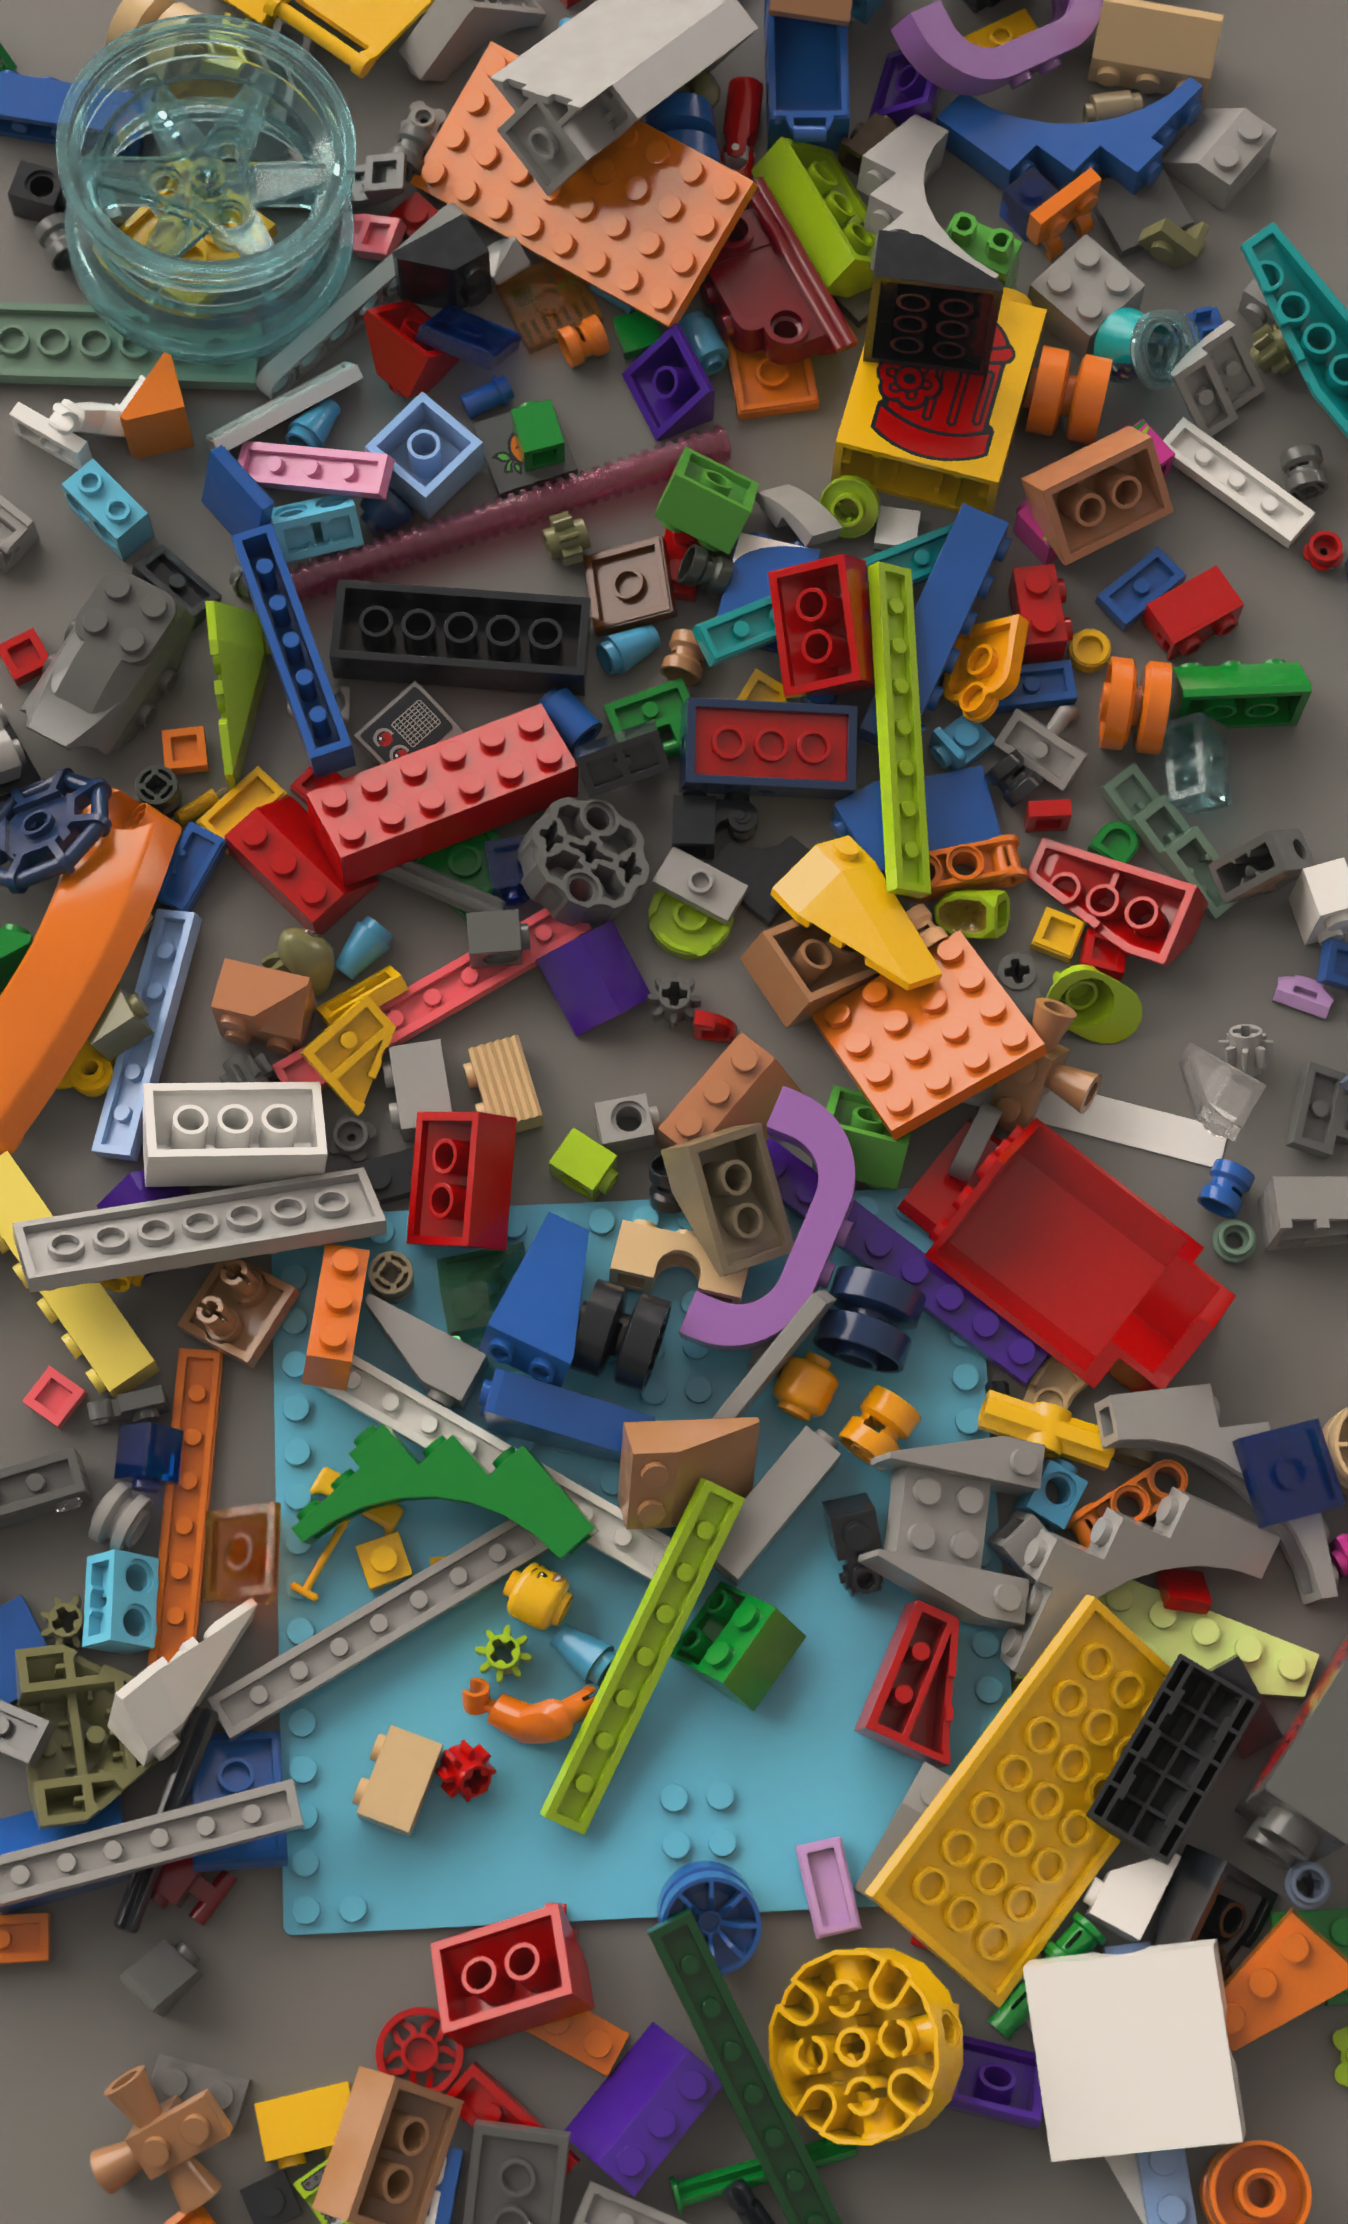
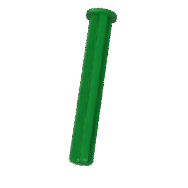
[669,2138,857,2215]

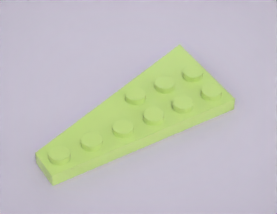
[1014,1580,1320,1699]

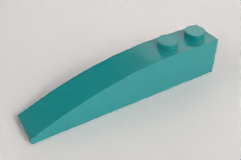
[1240,222,1348,439]

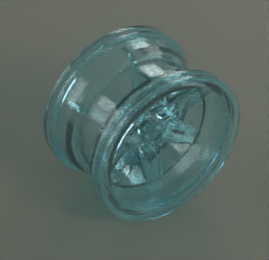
[56,14,356,364]

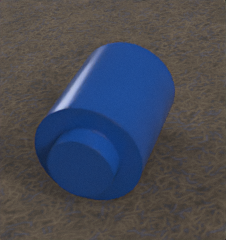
[538,688,603,754]

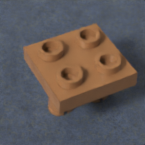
[177,1258,301,1369]

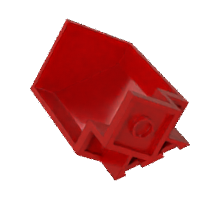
[897,1117,1236,1392]

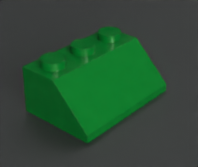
[1169,659,1312,731]

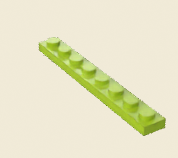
[868,561,931,899]
[540,1477,745,1835]

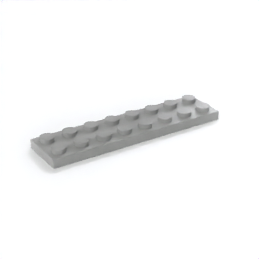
[12,1167,386,1293]

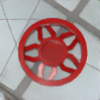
[375,2007,464,2093]

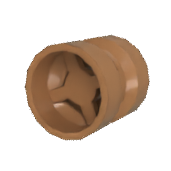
[660,629,706,687]

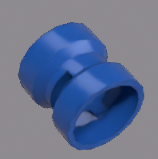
[1197,1159,1255,1219]

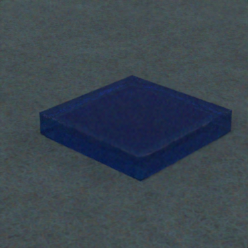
[416,305,522,371]
[1232,1418,1346,1529]

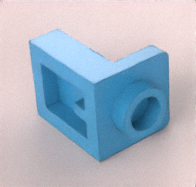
[929,715,995,771]

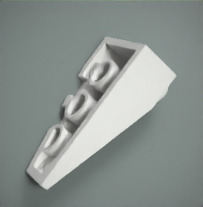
[107,1597,257,1767]

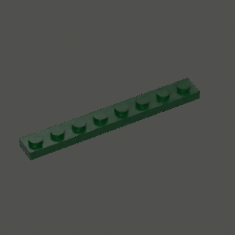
[646,1908,843,2224]

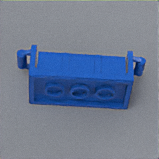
[764,0,850,152]

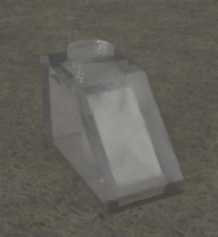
[1179,1042,1267,1141]

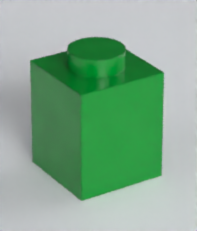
[511,399,565,472]

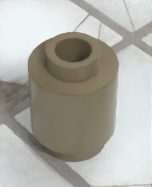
[1082,90,1143,123]

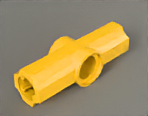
[977,1390,1115,1471]

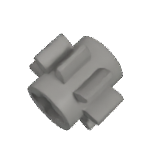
[1218,1024,1273,1077]

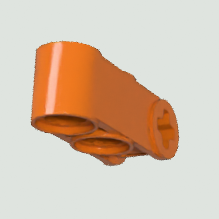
[906,834,1029,903]
[1065,1459,1188,1548]

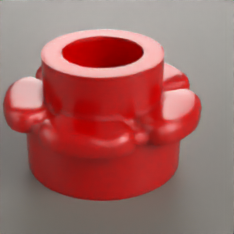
[1303,531,1344,571]

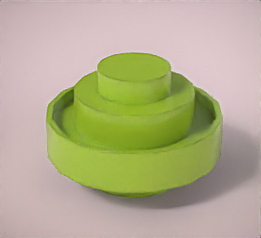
[819,475,881,538]

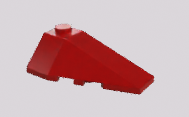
[1027,837,1209,967]

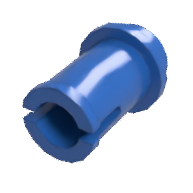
[459,375,515,420]

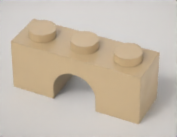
[609,1219,750,1304]

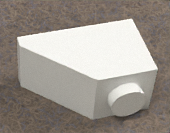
[1082,1853,1181,1943]

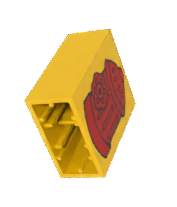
[831,287,1047,515]

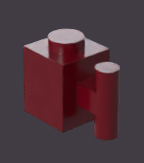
[150,1857,237,1926]

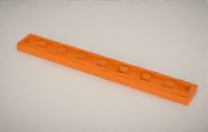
[147,1348,225,1667]

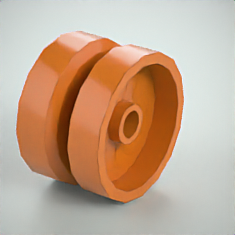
[1098,656,1172,755]

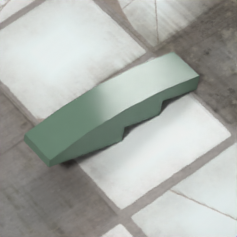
[1098,762,1238,920]

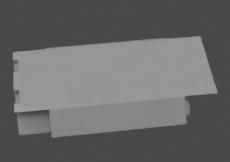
[490,0,759,196]

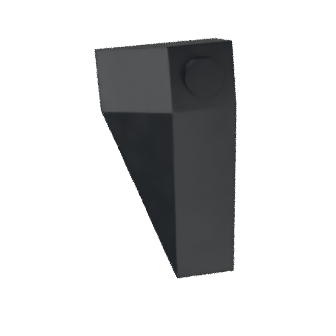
[1155,1844,1279,1982]

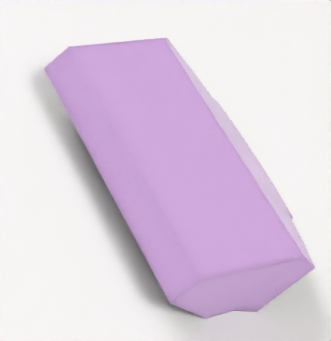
[1273,975,1335,1019]

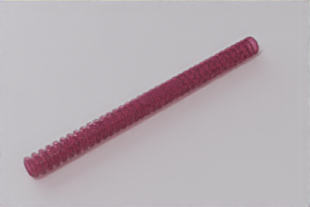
[288,425,732,603]

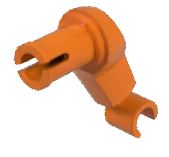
[462,1678,596,1744]

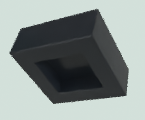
[240,2169,304,2224]

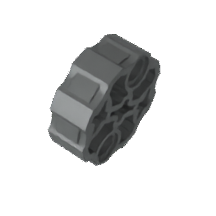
[517,797,650,927]

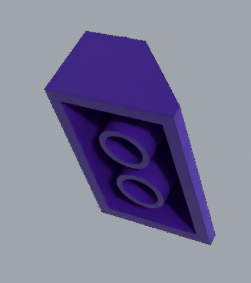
[564,2022,722,2197]

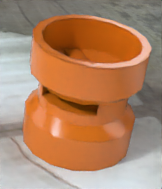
[556,314,610,368]

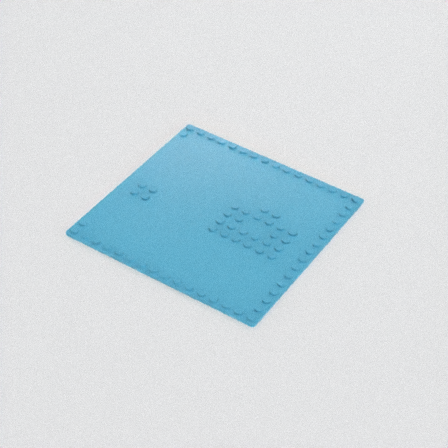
[271,1188,1012,1936]

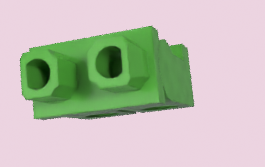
[945,211,1023,289]

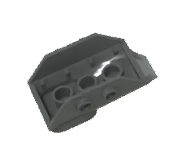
[20,570,195,756]

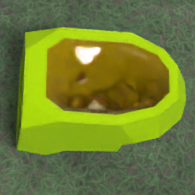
[934,889,1010,939]

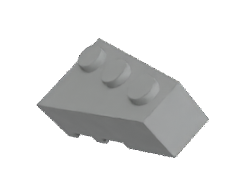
[1258,1176,1348,1251]

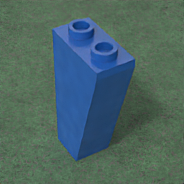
[478,1212,589,1387]
[479,1368,656,1463]

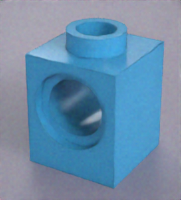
[1011,1458,1088,1532]

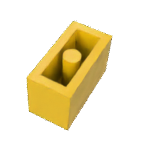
[254,2081,352,2170]

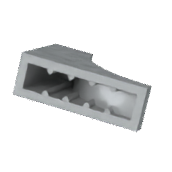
[399,0,547,81]

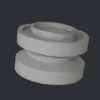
[88,1482,154,1551]

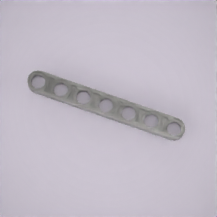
[255,203,470,400]

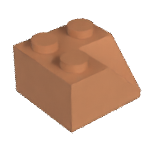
[211,958,317,1055]

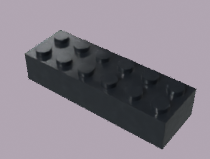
[329,579,592,696]

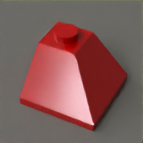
[363,299,470,398]

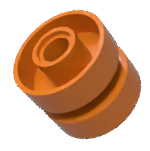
[1024,345,1113,445]
[1198,2140,1312,2224]

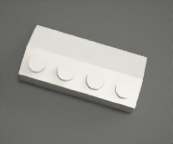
[143,1082,328,1187]

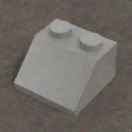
[1161,108,1278,211]

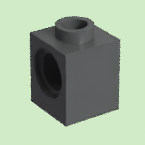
[466,909,530,968]

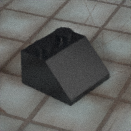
[392,214,492,312]

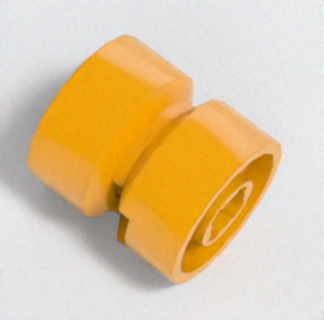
[838,1385,922,1471]

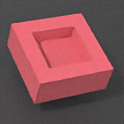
[22,1366,88,1430]

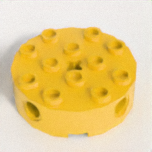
[769,1948,963,2146]

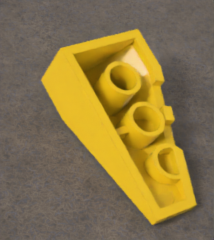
[770,835,943,991]

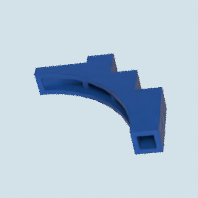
[936,77,1203,195]

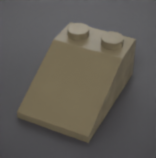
[660,1122,794,1277]

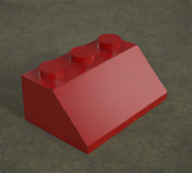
[768,553,875,698]
[224,796,379,936]
[406,1112,517,1251]
[430,1903,595,2049]

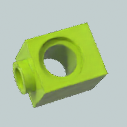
[549,1127,620,1202]

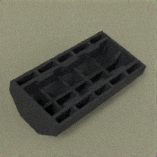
[1086,1653,1261,1865]

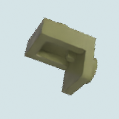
[1137,217,1210,269]

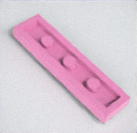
[238,441,395,500]

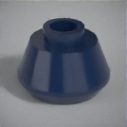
[360,486,413,534]

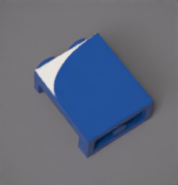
[717,532,821,654]

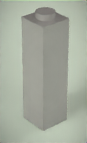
[713,1426,841,1587]

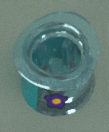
[1094,307,1200,391]

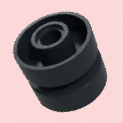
[570,1279,672,1392]

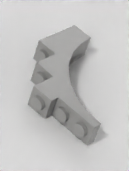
[856,114,999,280]
[1094,1383,1339,1605]
[999,1486,1281,1676]

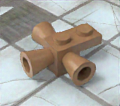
[989,997,1102,1132]
[90,2065,234,2213]

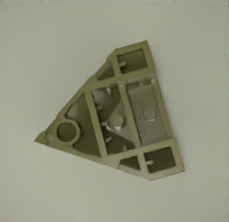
[15,1644,190,1830]

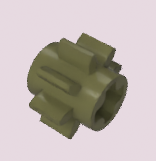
[1250,323,1297,374]
[542,511,591,567]
[40,1595,84,1651]

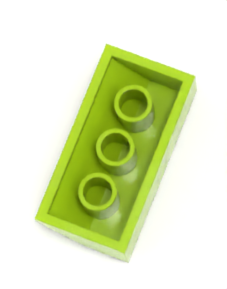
[751,137,877,298]

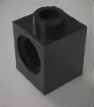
[8,160,75,222]

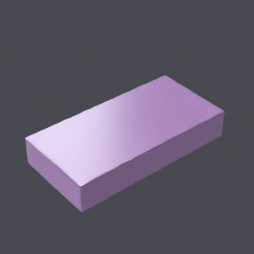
[795,1836,862,1939]

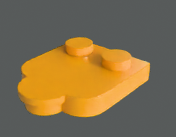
[942,614,1029,723]

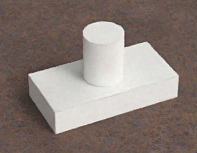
[9,399,92,470]

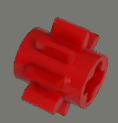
[435,1740,496,1802]

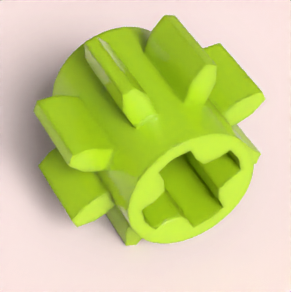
[475,1625,533,1685]

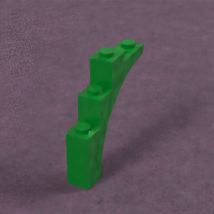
[291,1424,599,1561]

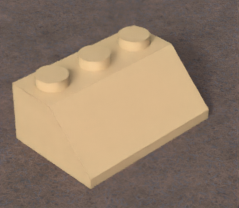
[1087,0,1224,102]

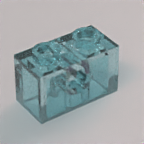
[1164,712,1232,816]

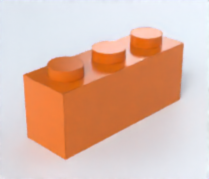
[301,1244,370,1391]

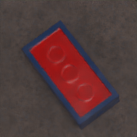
[679,697,858,800]

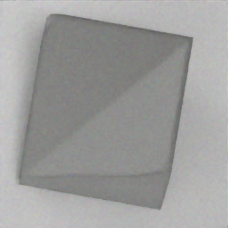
[487,237,530,285]

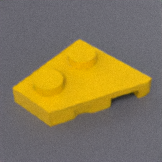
[300,994,396,1116]

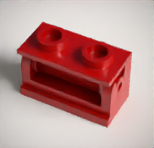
[1141,565,1244,661]

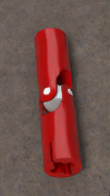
[720,76,764,211]

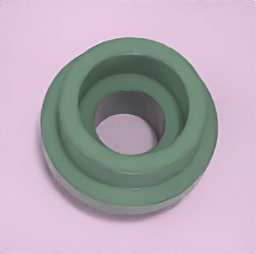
[1212,1219,1257,1263]

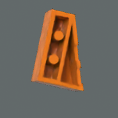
[1224,1907,1348,2052]

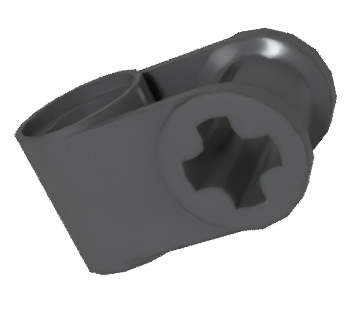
[995,953,1042,1025]

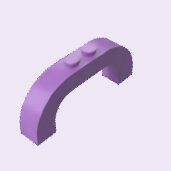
[890,0,1103,96]
[679,1086,856,1352]

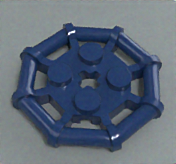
[0,768,112,894]

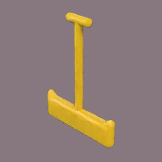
[290,1467,404,1602]

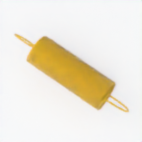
[173,787,227,826]

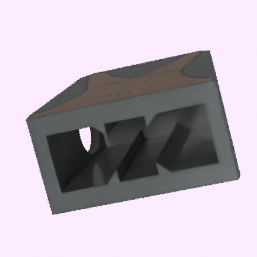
[1208,829,1315,904]

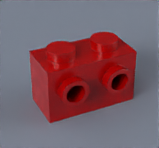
[1008,564,1073,665]

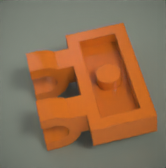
[1026,168,1102,262]

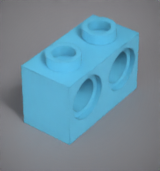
[61,458,154,561]
[271,495,364,563]
[82,1549,159,1656]

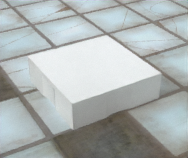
[1023,1938,1246,2162]

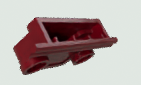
[699,177,858,365]

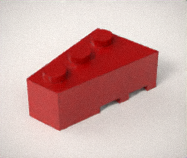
[854,1599,959,1769]

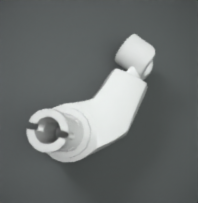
[48,375,146,438]

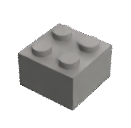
[1028,234,1146,359]

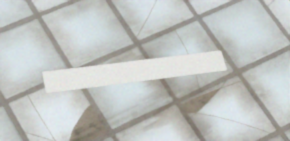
[962,1082,1228,1167]

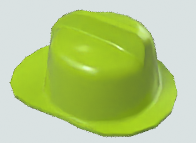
[1046,964,1143,1044]

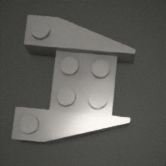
[858,1436,1045,1630]

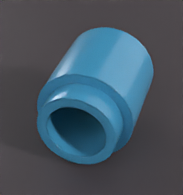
[678,311,729,376]

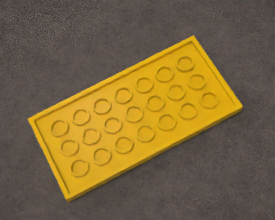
[865,1594,1171,2008]

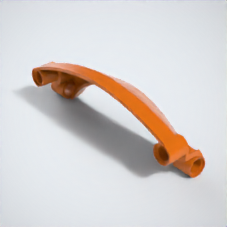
[0,788,182,1155]

